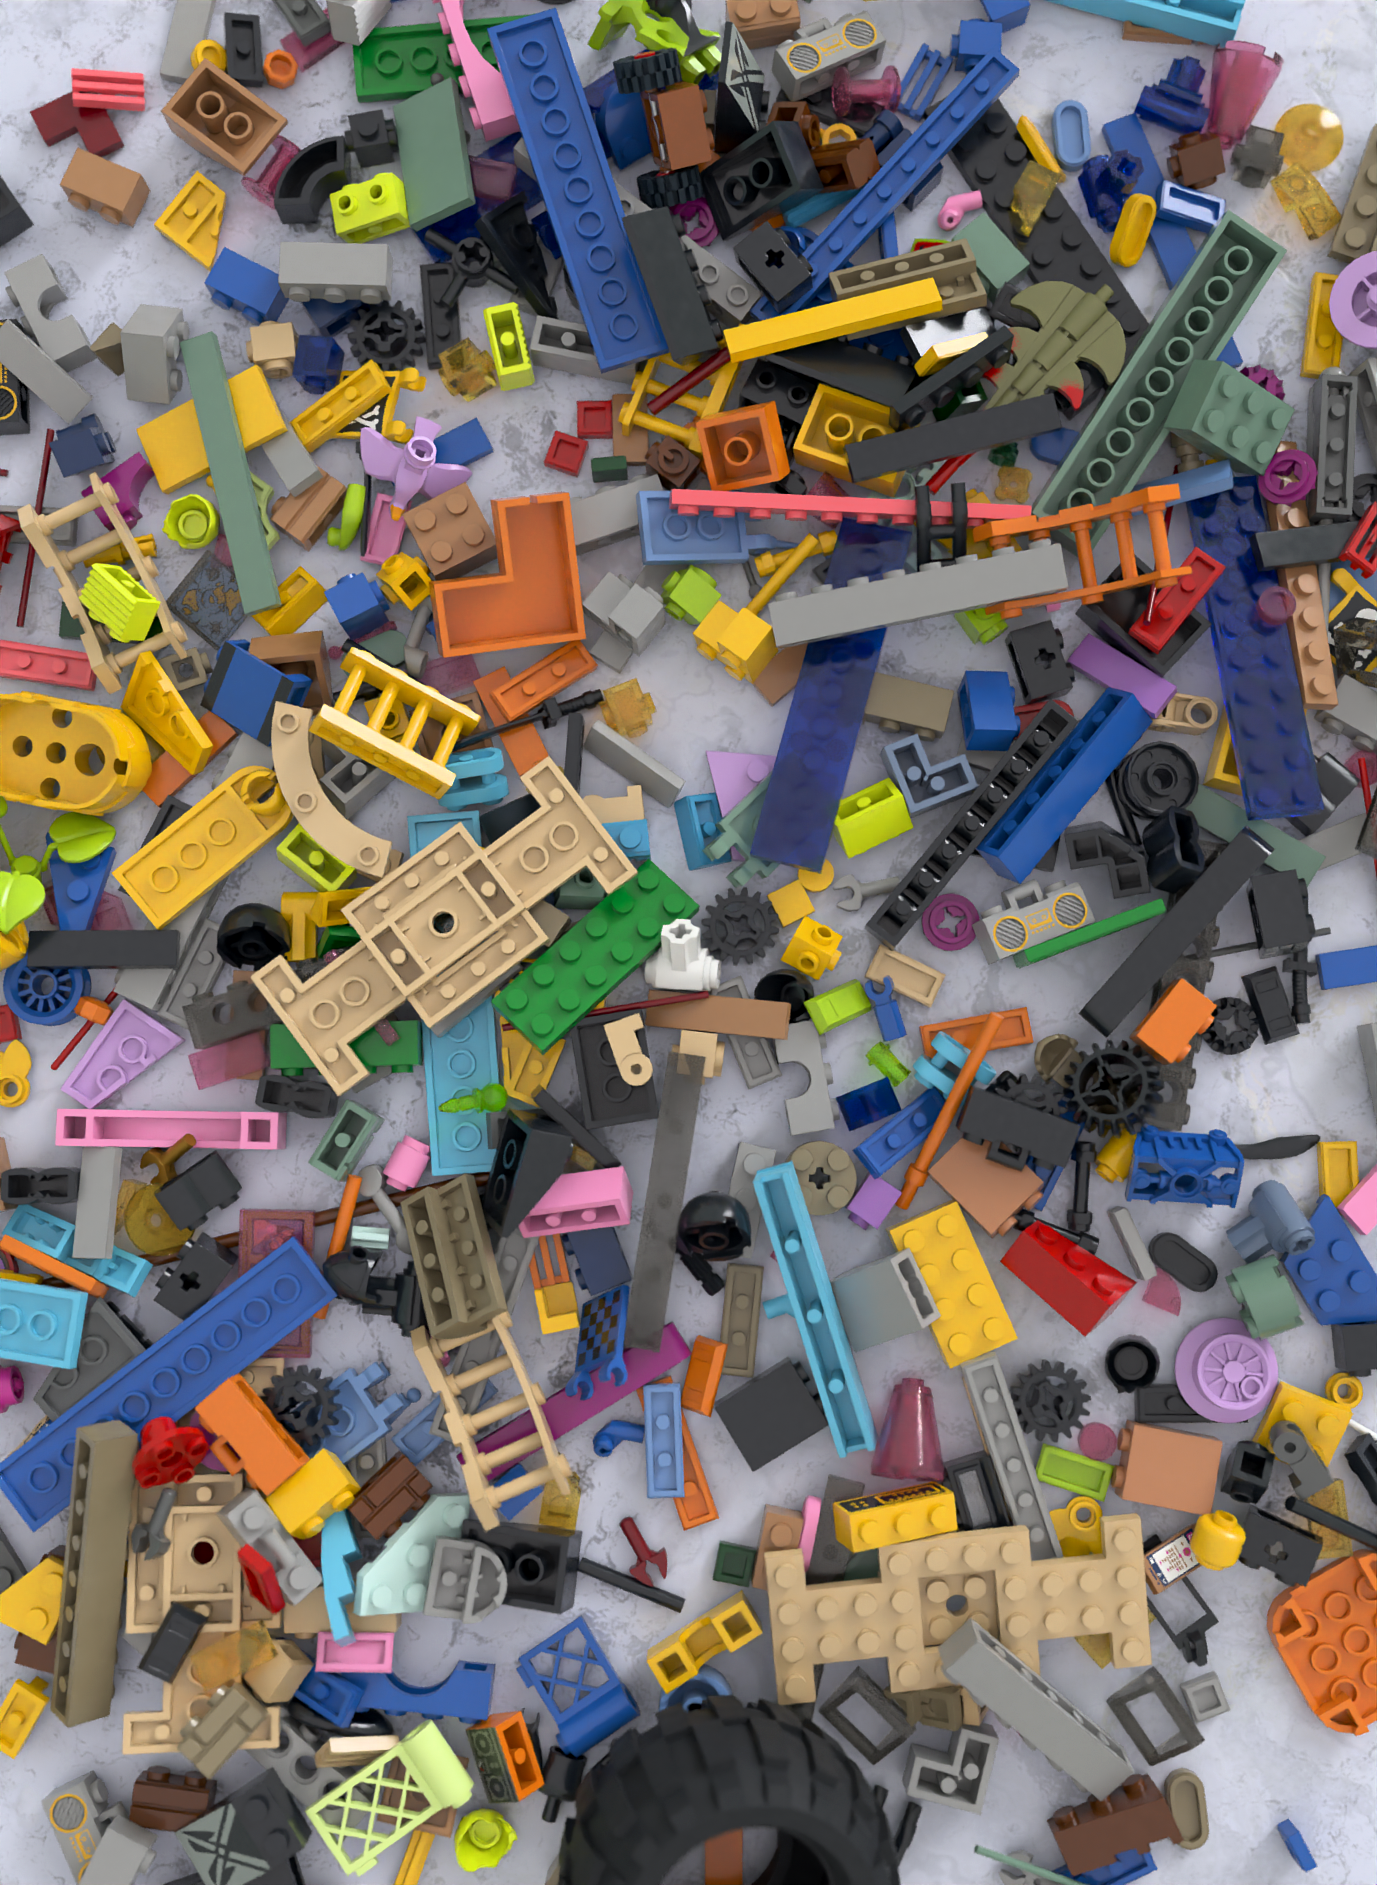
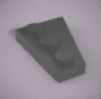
[33,1296,146,1422]

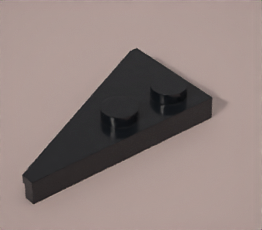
[474,191,558,319]

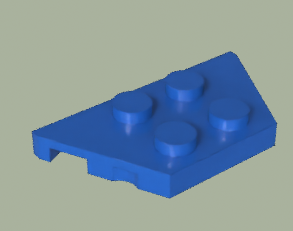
[1279,1194,1377,1325]

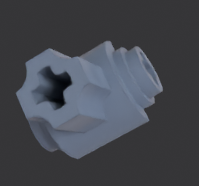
[1226,1180,1315,1263]

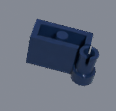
[860,109,944,212]
[49,413,116,478]

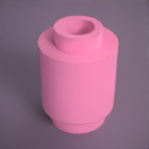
[382,1135,431,1192]

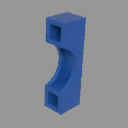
[341,1660,496,1724]

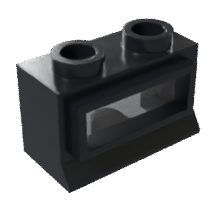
[939,1450,1011,1532]

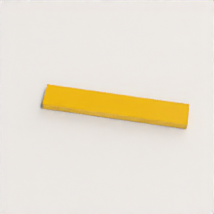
[723,277,943,363]

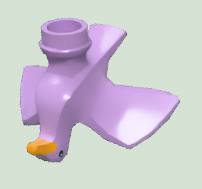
[360,416,472,521]

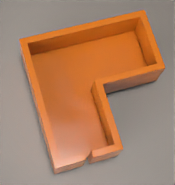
[428,491,586,658]

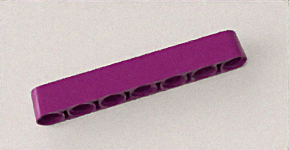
[456,1322,692,1481]

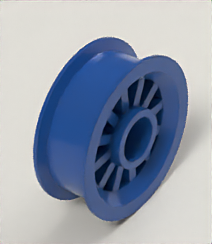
[3,951,91,1026]

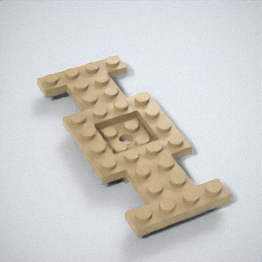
[250,756,638,1097]
[122,1358,285,1755]
[764,1513,1152,1705]

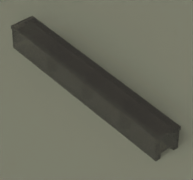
[623,1051,706,1353]

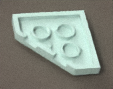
[353,1493,470,1616]

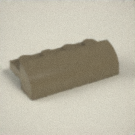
[1327,124,1377,264]
[828,238,987,341]
[400,1173,508,1339]

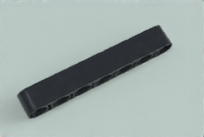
[1078,825,1275,1038]

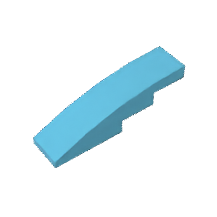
[2,1204,153,1298]
[321,1508,363,1647]

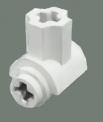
[645,919,721,992]

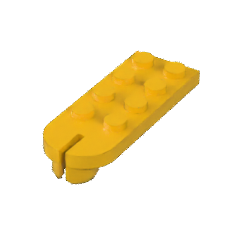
[112,766,294,930]

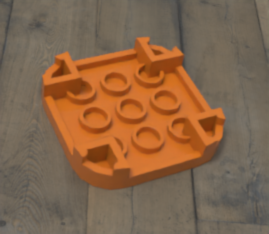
[1267,1549,1377,1736]

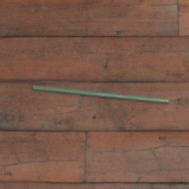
[974,1845,1088,1885]

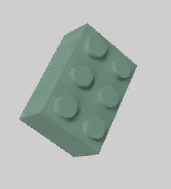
[1163,359,1295,476]

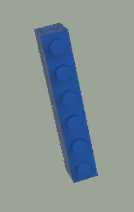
[976,687,1153,884]

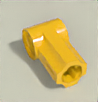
[281,892,319,963]

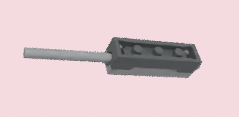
[1305,366,1358,637]

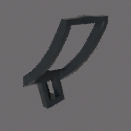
[1143,1534,1219,1667]

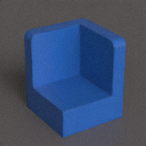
[980,0,1030,33]
[489,1463,545,1521]

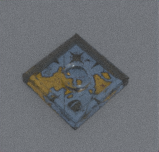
[166,549,248,651]

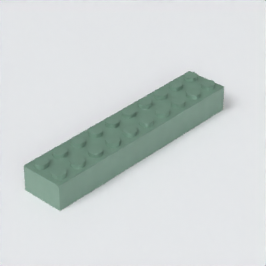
[1031,209,1287,557]

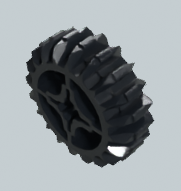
[1063,1039,1165,1139]

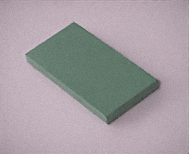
[393,77,475,231]

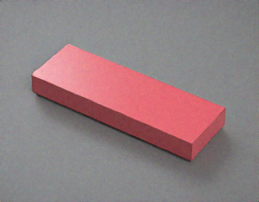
[0,640,97,691]

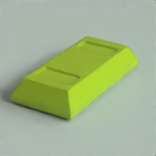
[803,979,871,1035]
[1035,1443,1114,1502]

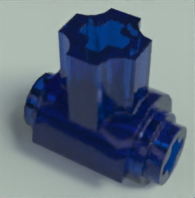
[1134,55,1210,135]
[1077,149,1144,233]

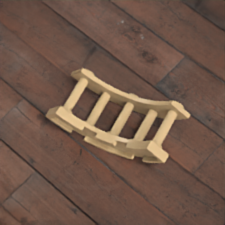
[17,472,188,694]
[271,701,404,882]
[410,1310,572,1531]

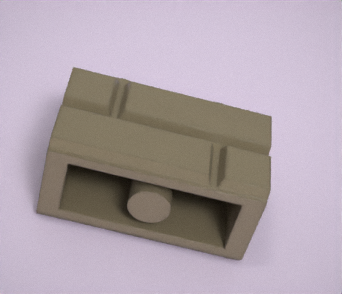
[177,1681,269,1780]

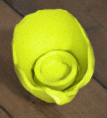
[162,494,220,550]
[454,1808,517,1872]

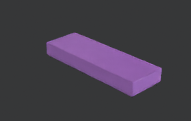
[1067,633,1177,719]

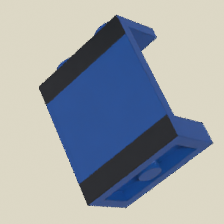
[200,639,313,747]

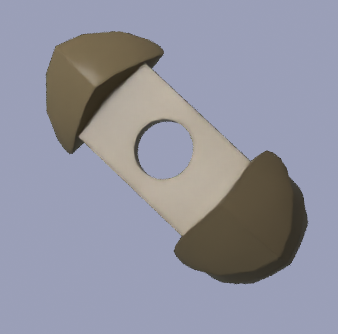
[1034,1034,1137,1114]

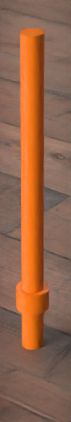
[895,1011,1004,1210]

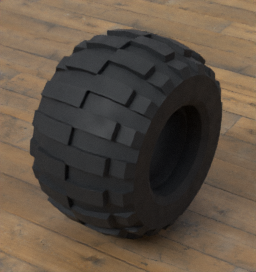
[558,1695,901,1885]

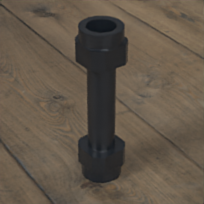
[1067,1141,1097,1232]
[1013,1209,1099,1255]

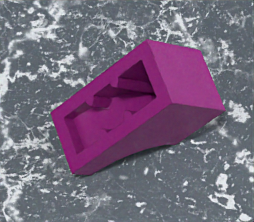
[80,452,155,531]

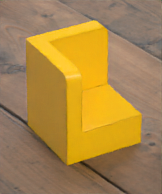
[534,1281,581,1335]

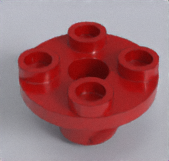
[132,1416,209,1489]

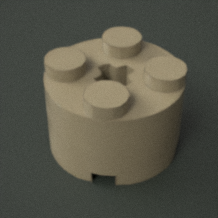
[784,1141,857,1215]

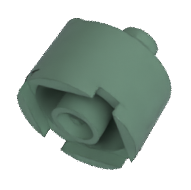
[1225,1254,1304,1340]

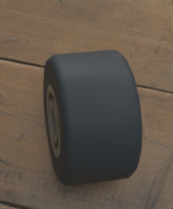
[479,793,540,844]

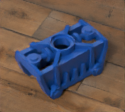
[1125,1125,1244,1208]

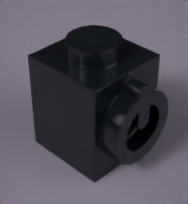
[344,109,399,168]
[1047,360,1105,421]
[1220,1441,1275,1504]

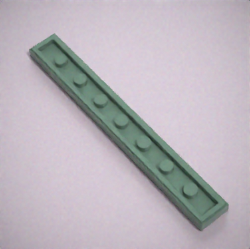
[180,331,282,616]

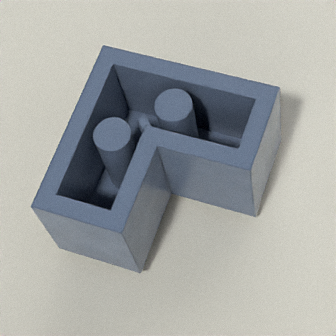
[880,734,978,819]

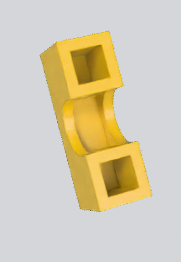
[646,1590,763,1694]

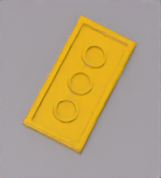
[136,365,288,494]

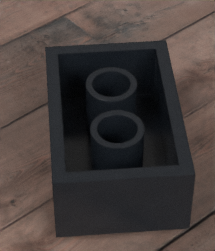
[570,1009,660,1130]

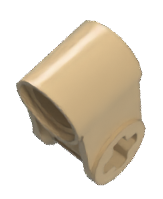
[1147,692,1218,735]

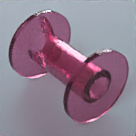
[832,65,901,116]
[241,134,301,210]

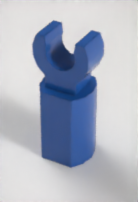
[865,975,907,1042]

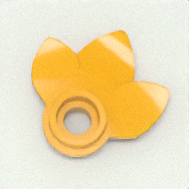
[0,1040,32,1108]
[1049,1496,1103,1558]

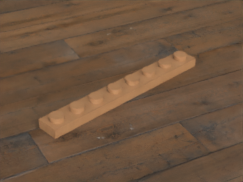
[1266,441,1338,710]

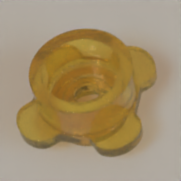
[994,466,1033,504]

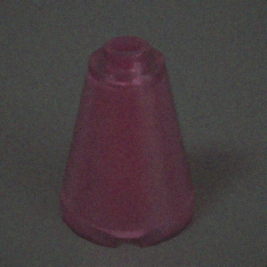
[1206,40,1284,150]
[870,1378,945,1482]

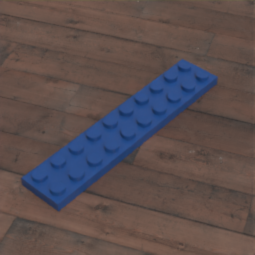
[487,8,669,374]
[0,1236,338,1533]

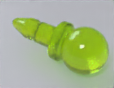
[438,1083,508,1114]

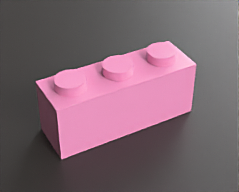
[518,1166,633,1238]

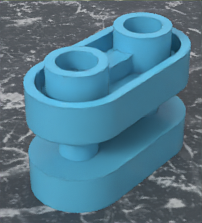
[438,748,509,811]
[913,1031,997,1108]

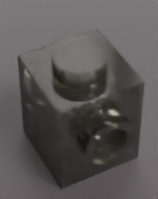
[1229,125,1285,189]

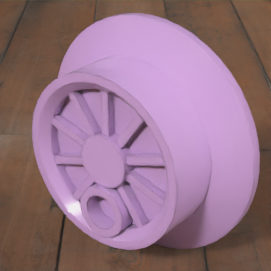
[1329,251,1377,349]
[1174,1318,1278,1423]

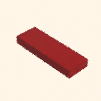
[1128,547,1226,654]

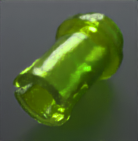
[865,1041,911,1088]

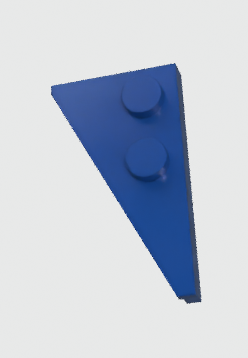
[45,832,117,931]

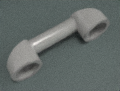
[403,594,433,679]
[358,1164,412,1255]

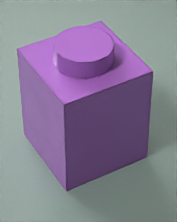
[845,1172,902,1230]

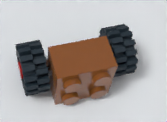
[613,48,714,209]

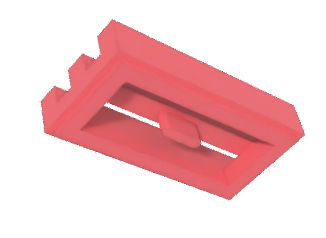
[71,68,145,111]

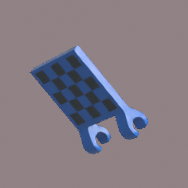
[565,1284,630,1401]

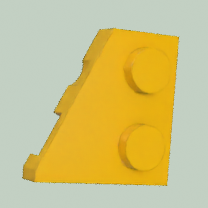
[154,171,227,271]
[499,1015,567,1108]
[0,1555,64,1645]

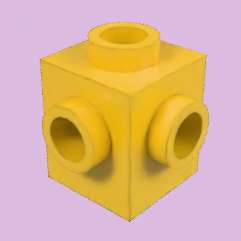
[376,551,432,611]
[780,916,843,981]

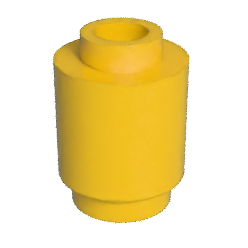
[1095,1128,1137,1183]

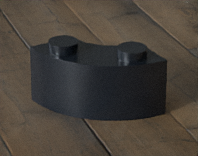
[274,136,351,224]

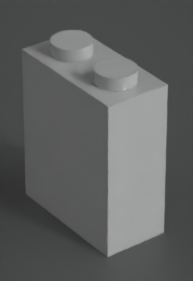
[830,1248,941,1352]

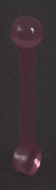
[328,621,398,660]

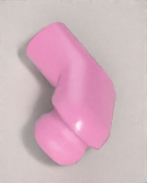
[938,190,983,231]

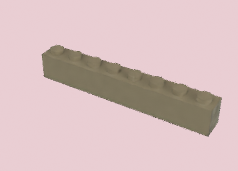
[50,1420,139,1728]

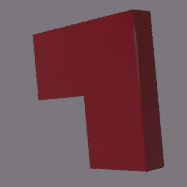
[30,91,125,158]

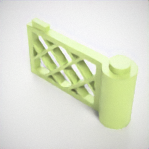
[305,1719,474,1877]

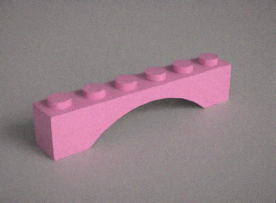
[432,0,520,142]
[55,1109,287,1150]

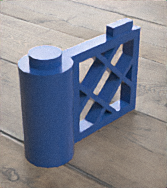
[516,1615,641,1757]

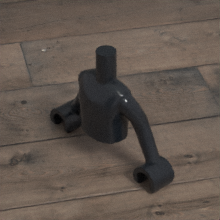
[520,1708,617,1823]

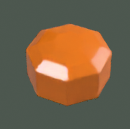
[263,49,298,89]
[74,996,114,1026]

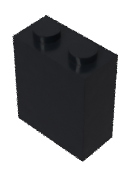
[714,1357,829,1472]

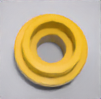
[1325,1372,1363,1409]

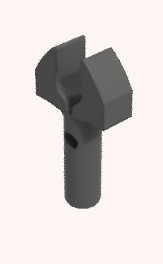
[131,1488,177,1560]

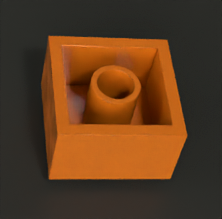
[695,401,791,491]

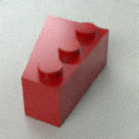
[1000,1220,1137,1337]

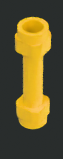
[754,530,841,578]

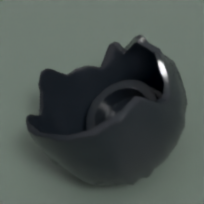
[754,969,814,1024]
[1104,1334,1160,1394]

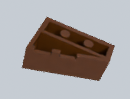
[1046,1773,1184,1876]

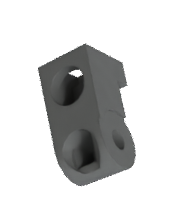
[1269,1421,1334,1500]

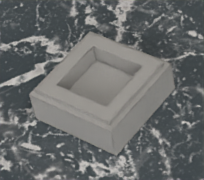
[1179,1671,1230,1724]

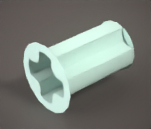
[351,1223,390,1250]

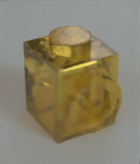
[438,338,498,402]
[599,678,656,738]

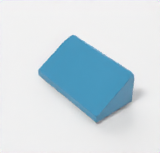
[674,792,732,871]

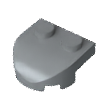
[423,1535,507,1624]

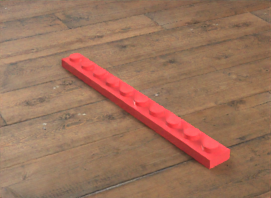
[669,489,1032,529]

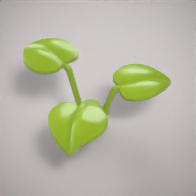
[0,796,116,935]

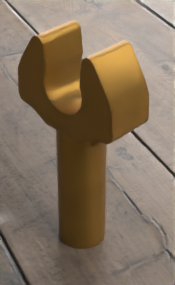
[140,1133,196,1185]

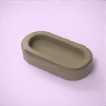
[1164,1768,1209,1850]

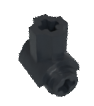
[361,1261,430,1337]

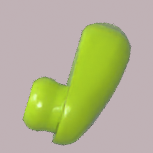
[327,484,366,550]

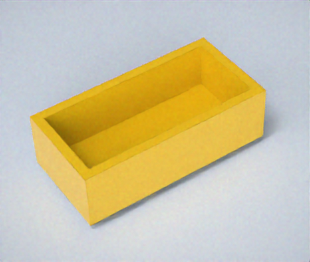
[886,1200,1018,1369]

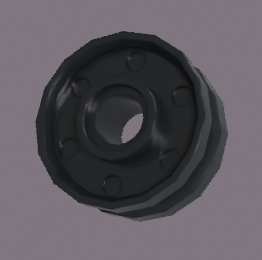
[1115,741,1199,821]

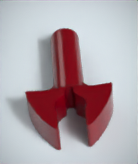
[619,1517,667,1586]

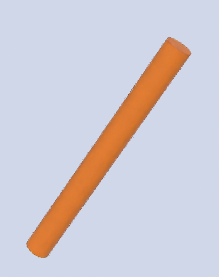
[313,1174,362,1319]

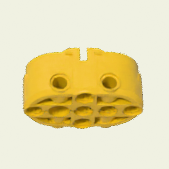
[0,691,152,816]

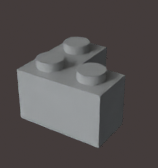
[120,304,189,404]
[582,571,666,657]
[319,711,397,819]
[902,1722,999,1815]

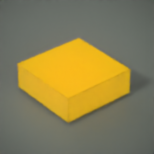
[767,879,815,928]

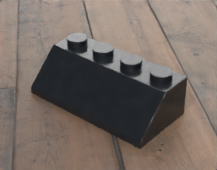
[621,206,724,366]
[765,335,922,407]

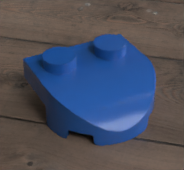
[595,81,652,170]

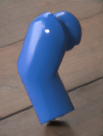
[593,1420,645,1457]

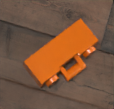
[195,1373,310,1496]

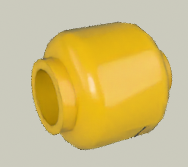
[1190,1510,1246,1571]

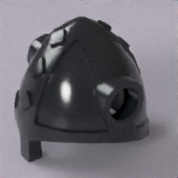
[322,1245,383,1306]

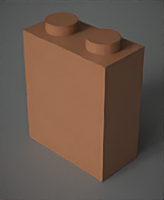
[927,1138,1044,1239]
[1111,1420,1223,1515]

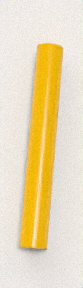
[745,533,820,616]

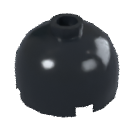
[216,903,290,971]
[676,1191,752,1262]

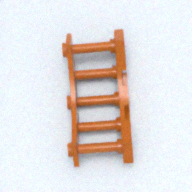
[972,484,1192,619]

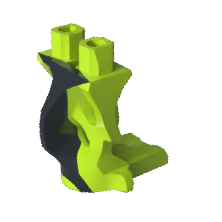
[587,0,722,84]

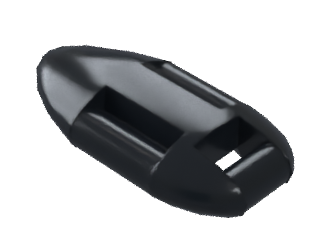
[287,1695,394,1737]

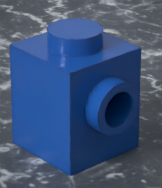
[949,18,1003,75]

